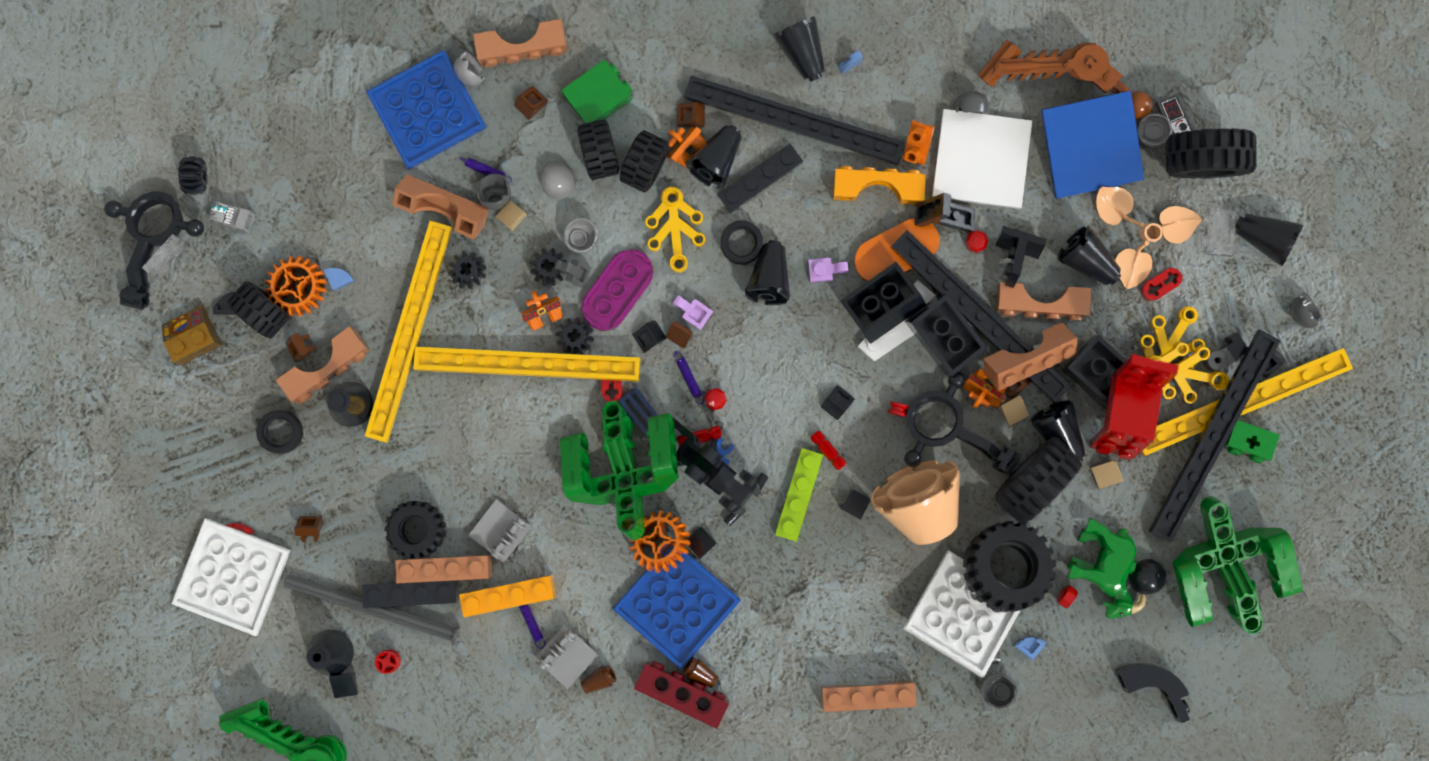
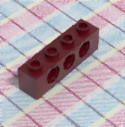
[634,660,729,729]

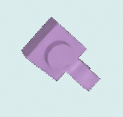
[808,257,848,283]
[673,295,713,330]

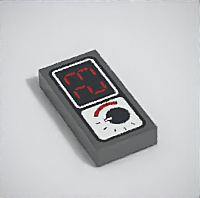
[1155,93,1194,134]

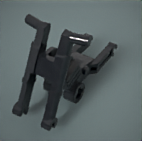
[647,417,769,526]

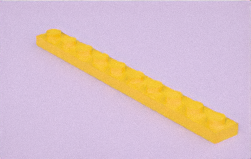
[365,221,453,443]
[413,347,641,382]
[1141,348,1353,456]

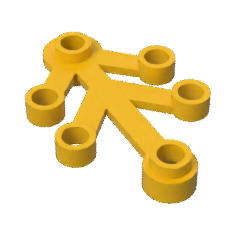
[645,186,706,273]
[1139,306,1205,369]
[1147,341,1229,404]

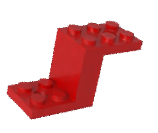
[1089,354,1179,460]

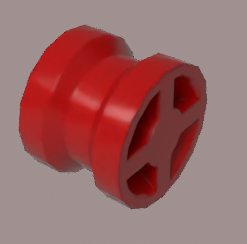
[375,649,401,674]

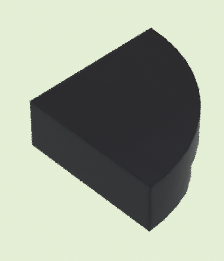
[213,292,236,315]

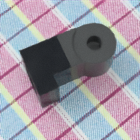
[1203,332,1248,371]

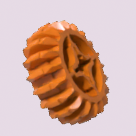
[265,256,327,317]
[629,511,691,573]

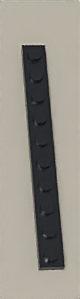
[684,75,904,165]
[890,230,1071,403]
[1149,330,1281,543]

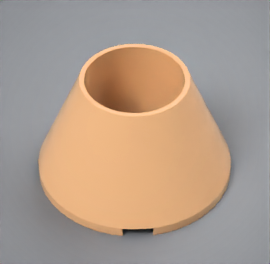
[871,459,960,545]

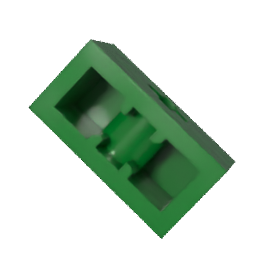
[1224,420,1280,464]

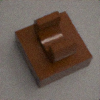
[285,333,315,363]
[294,516,323,542]

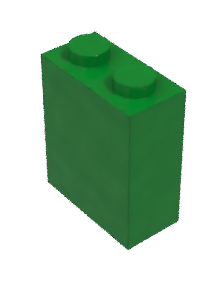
[561,59,633,124]

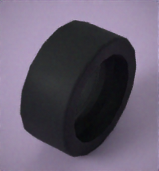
[721,221,763,265]
[256,410,303,454]

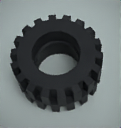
[577,119,620,181]
[620,130,669,193]
[227,281,290,339]
[384,501,446,558]

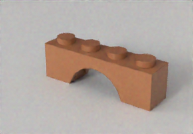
[473,19,568,68]
[392,174,489,240]
[995,282,1091,321]
[983,323,1078,391]
[276,326,370,404]
[395,555,492,583]
[821,680,917,712]

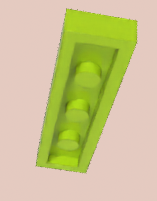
[775,448,823,542]

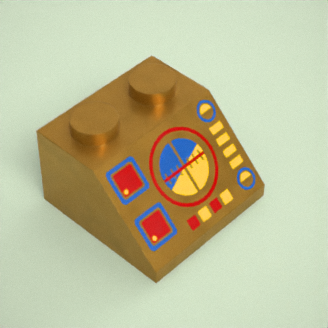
[162,305,222,365]

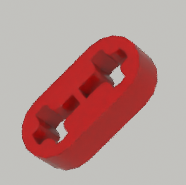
[1141,268,1182,301]
[601,380,623,402]

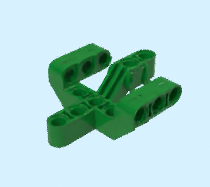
[560,401,679,540]
[1172,496,1303,634]

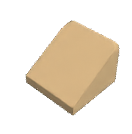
[495,200,527,231]
[998,395,1029,427]
[1091,460,1123,489]

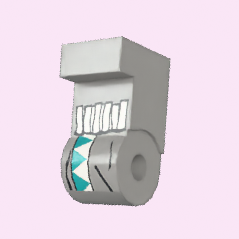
[207,202,256,233]

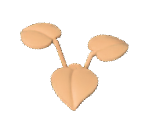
[1096,187,1202,289]

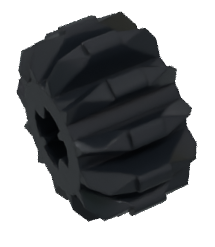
[178,156,208,195]
[530,248,567,286]
[448,251,487,290]
[556,317,594,355]

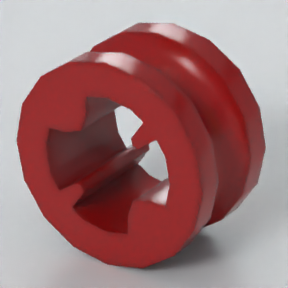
[887,401,909,418]

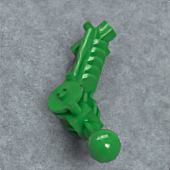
[219,699,347,761]

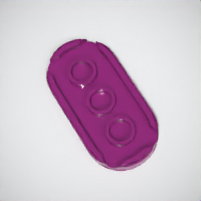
[582,250,653,331]

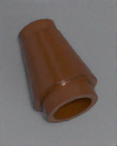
[683,657,719,688]
[581,665,617,694]

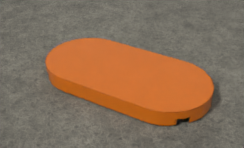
[854,218,939,281]

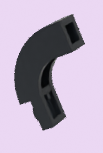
[1115,663,1190,723]

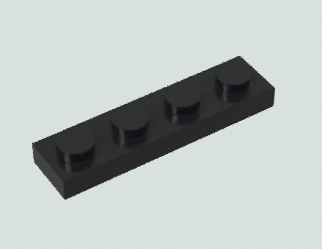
[717,144,803,214]
[362,580,456,608]

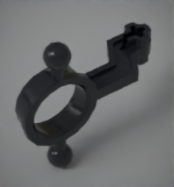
[104,191,204,310]
[904,372,1021,476]

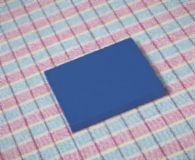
[366,50,487,170]
[1041,90,1144,199]
[613,547,741,669]

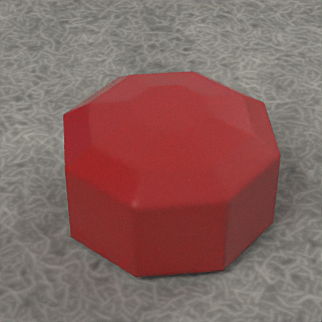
[965,230,988,253]
[704,388,727,411]
[1057,585,1078,608]

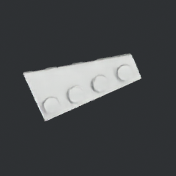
[858,280,936,362]

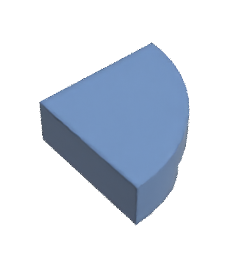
[838,50,863,74]
[324,268,355,291]
[1014,637,1047,661]

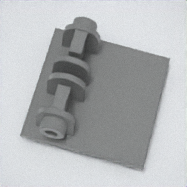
[468,499,532,563]
[534,624,598,689]

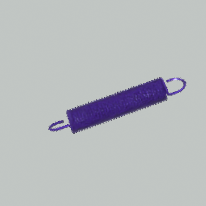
[459,157,512,182]
[674,351,704,404]
[518,604,546,649]

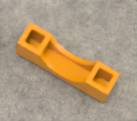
[833,166,926,205]
[459,575,557,617]

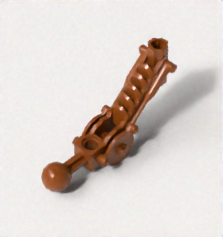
[977,39,1152,120]

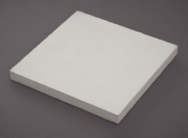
[932,109,1032,209]
[171,518,291,636]
[903,550,1020,678]

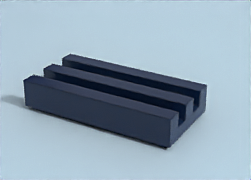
[618,387,658,436]

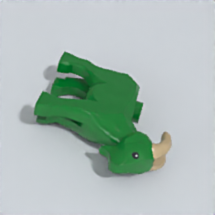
[1067,518,1146,619]

